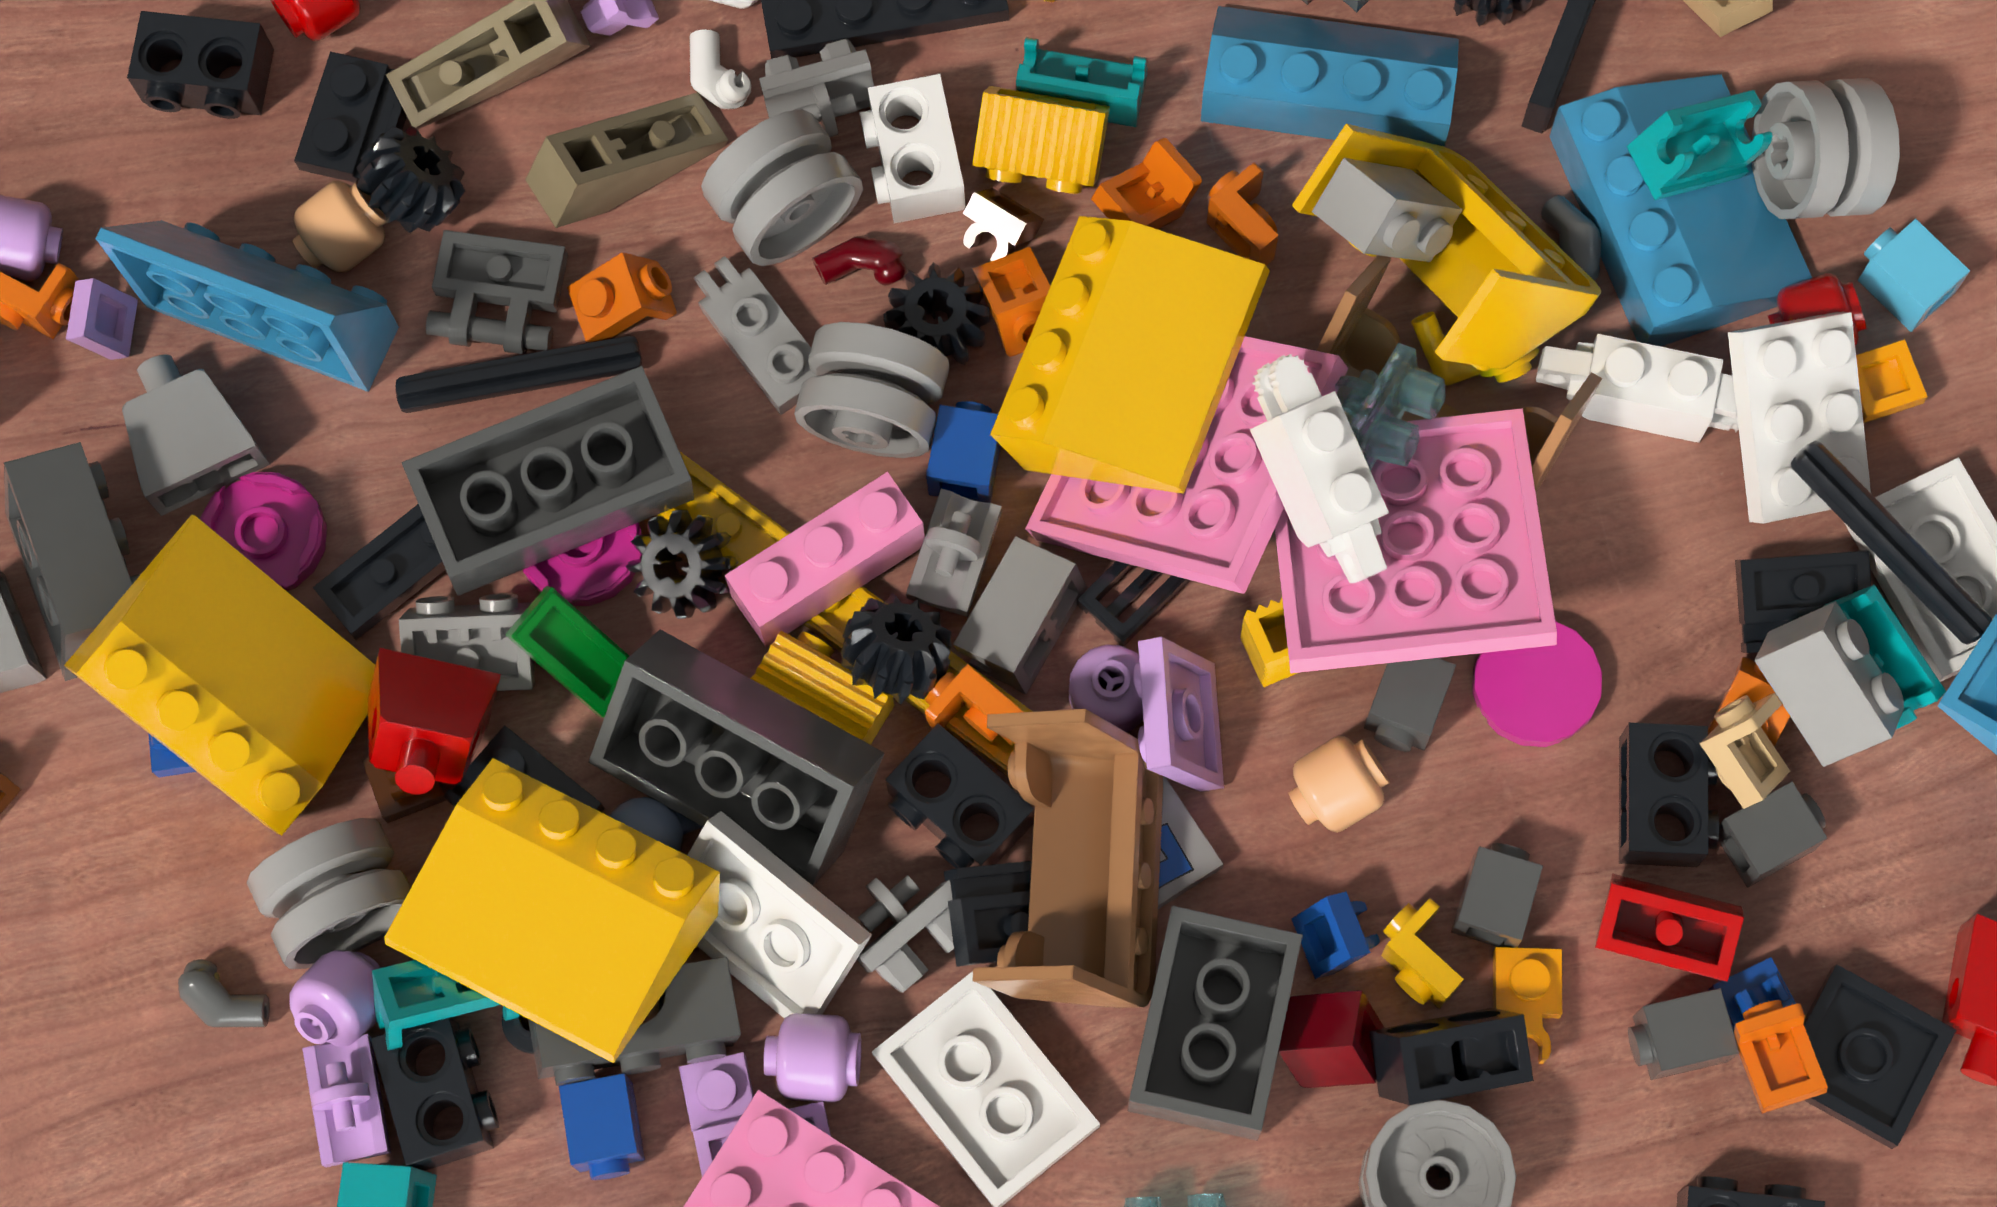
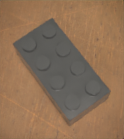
[401,366,694,596]
[589,629,885,886]

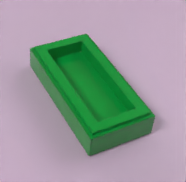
[505,586,629,718]

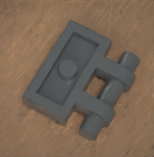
[426,230,568,354]

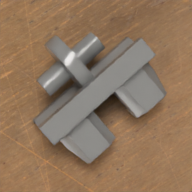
[759,39,874,137]
[906,488,1002,617]
[857,875,954,993]

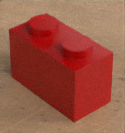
[1595,873,1744,982]

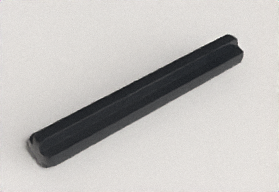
[395,335,642,413]
[1790,441,1992,645]

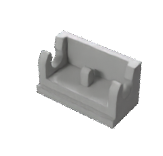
[953,536,1087,694]

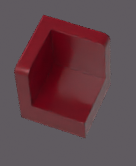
[1278,990,1385,1088]

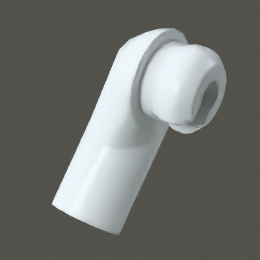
[690,29,752,109]

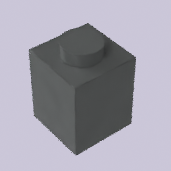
[1364,658,1456,752]
[1718,782,1827,888]
[1451,843,1543,948]
[1628,988,1739,1080]

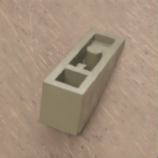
[386,0,591,130]
[525,92,728,228]

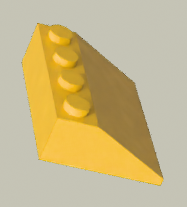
[990,216,1270,494]
[64,514,376,836]
[384,758,720,1063]

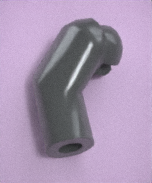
[1541,195,1601,281]
[178,959,270,1027]

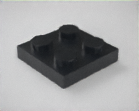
[1804,964,1956,1149]

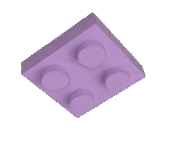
[1134,637,1224,792]

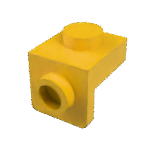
[1381,898,1464,1009]

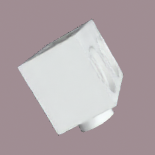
[859,74,966,224]

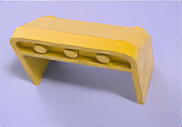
[1292,124,1601,371]

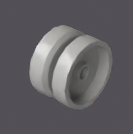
[1751,78,1900,219]
[701,109,863,266]
[794,322,950,458]
[247,818,411,969]
[1358,1100,1516,1207]

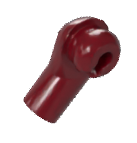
[812,236,907,286]

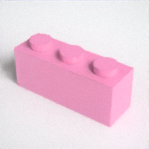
[725,472,925,647]

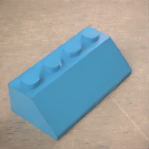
[1201,6,1459,147]

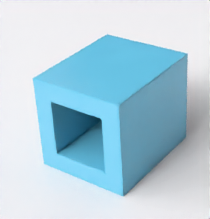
[1857,219,1970,332]

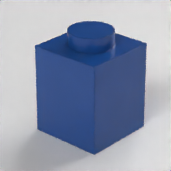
[926,401,1001,503]
[559,1073,645,1180]

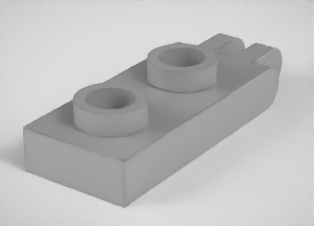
[694,256,816,415]

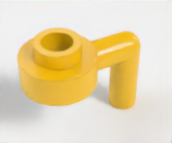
[1411,312,1539,386]

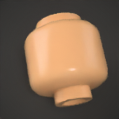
[293,180,386,273]
[1288,736,1390,833]

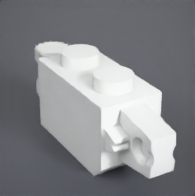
[1536,334,1739,443]
[1250,354,1389,583]

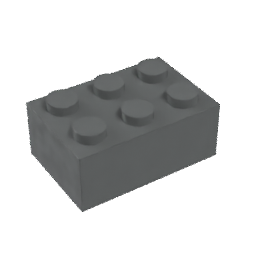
[4,442,140,681]
[1128,906,1303,1141]

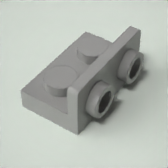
[399,593,536,691]

